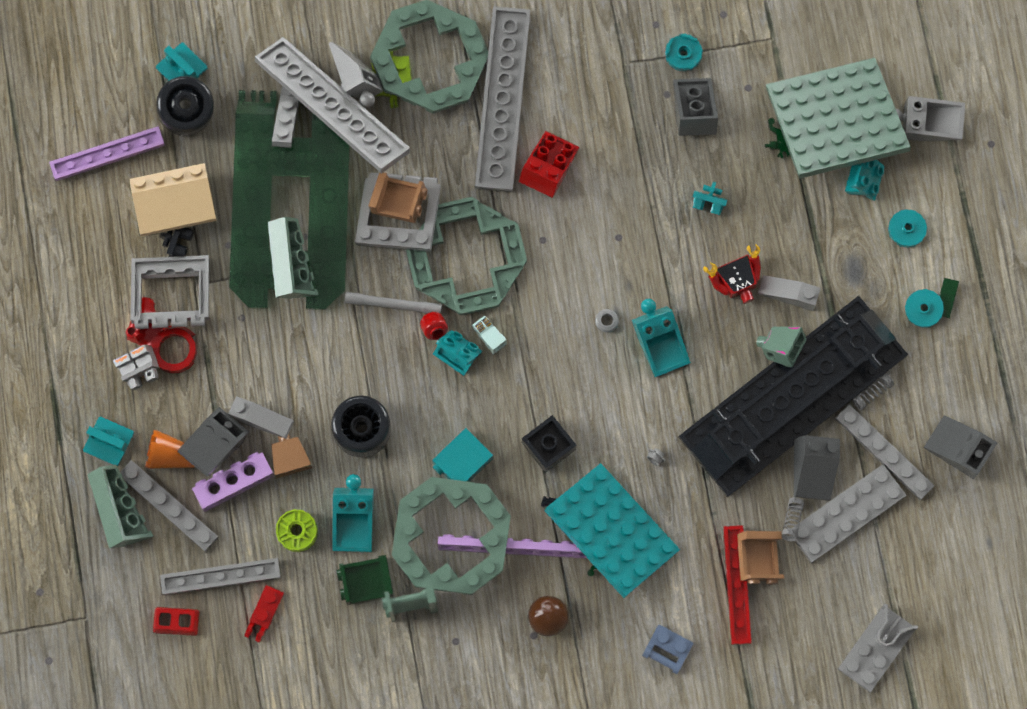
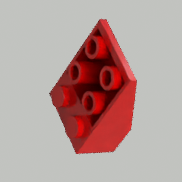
[518,131,580,198]

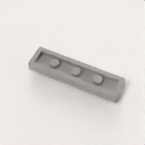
[272,86,300,148]

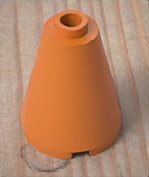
[145,430,194,469]

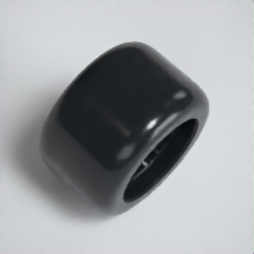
[156,76,214,136]
[331,395,391,458]

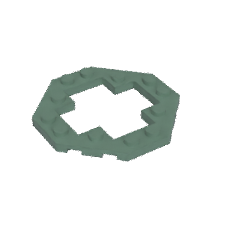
[370,0,488,114]
[406,197,527,316]
[392,477,511,595]

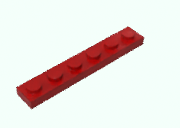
[723,525,752,645]

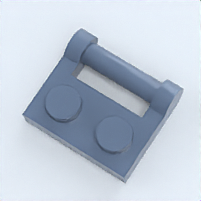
[642,624,694,674]

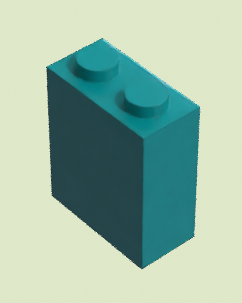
[432,428,493,482]

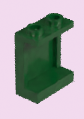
[336,555,394,605]

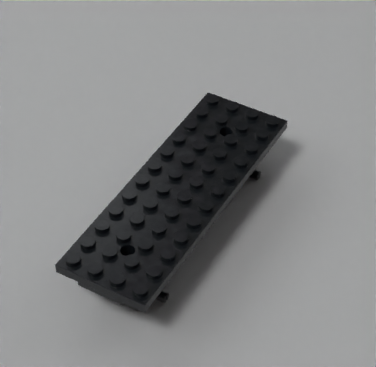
[678,295,908,498]

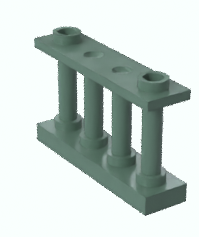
[382,582,438,622]

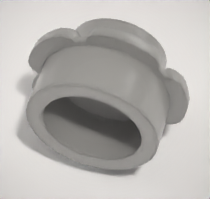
[646,448,665,466]

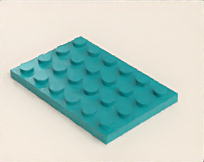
[544,463,680,598]

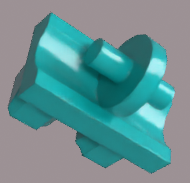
[693,182,727,215]

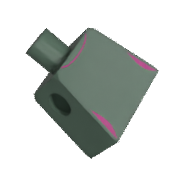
[757,326,807,368]

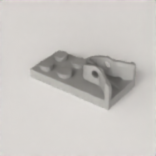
[838,603,918,693]

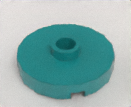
[665,34,703,72]
[888,209,927,248]
[905,289,944,328]

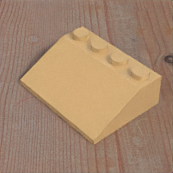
[130,163,217,237]

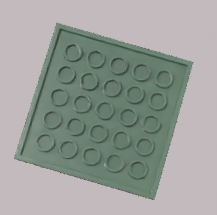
[766,58,911,179]

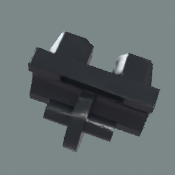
[160,227,194,257]

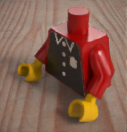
[703,244,761,304]

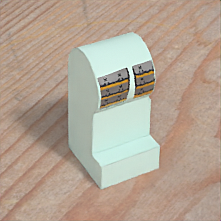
[472,316,507,355]

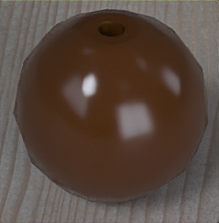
[528,596,569,637]

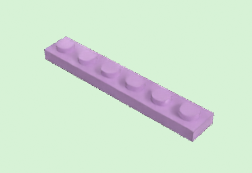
[49,126,165,181]

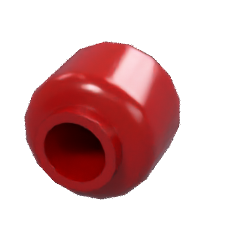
[420,312,448,340]

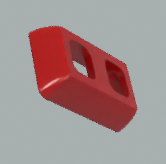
[153,607,200,636]

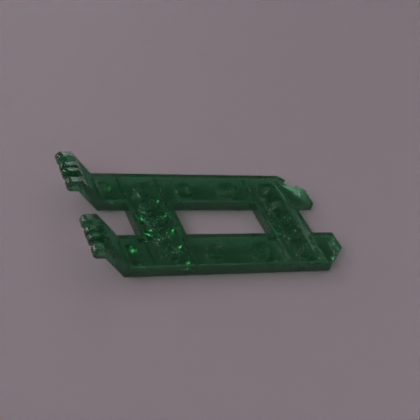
[229,90,353,310]

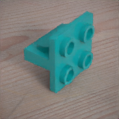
[156,42,208,81]
[845,160,885,201]
[433,330,482,376]
[83,416,134,466]

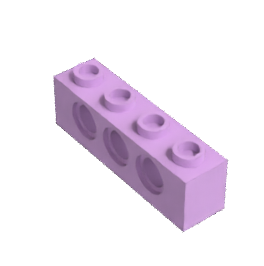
[192,452,274,512]

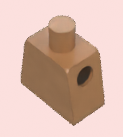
[272,434,312,479]

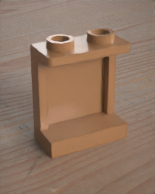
[368,172,427,223]
[737,531,784,585]

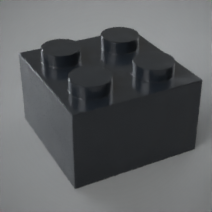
[521,415,577,473]

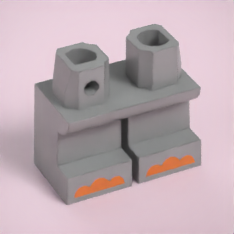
[113,344,160,390]

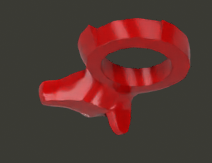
[125,297,197,374]

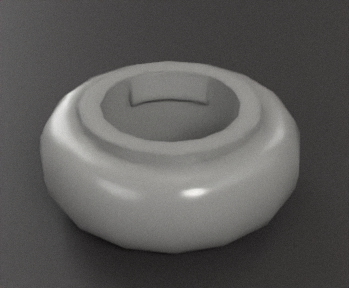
[595,309,619,333]

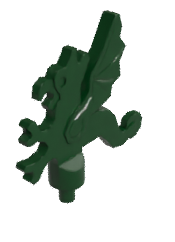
[765,118,791,159]

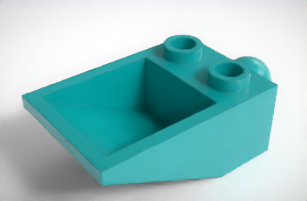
[631,299,691,377]
[332,474,374,552]

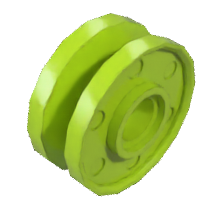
[276,509,318,552]

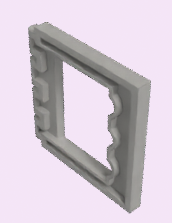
[355,172,441,251]
[131,255,210,329]

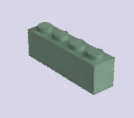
[268,217,319,299]
[87,465,154,548]

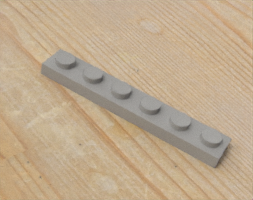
[835,404,935,500]
[120,460,219,552]
[160,558,281,595]

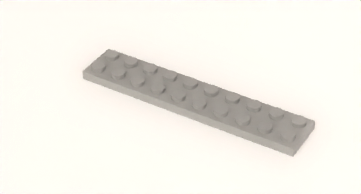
[475,6,530,192]
[255,37,410,174]

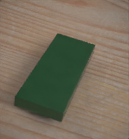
[939,278,959,319]

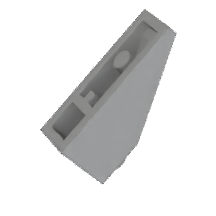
[758,275,821,311]
[228,396,294,439]

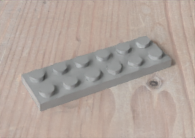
[791,464,907,563]

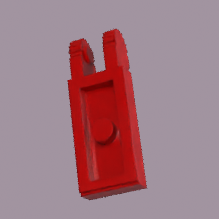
[244,585,284,643]

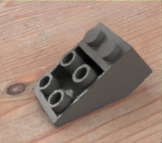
[177,407,249,477]
[924,415,997,479]

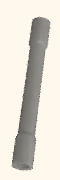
[345,292,442,314]

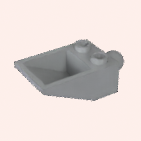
[329,42,383,108]
[896,96,965,141]

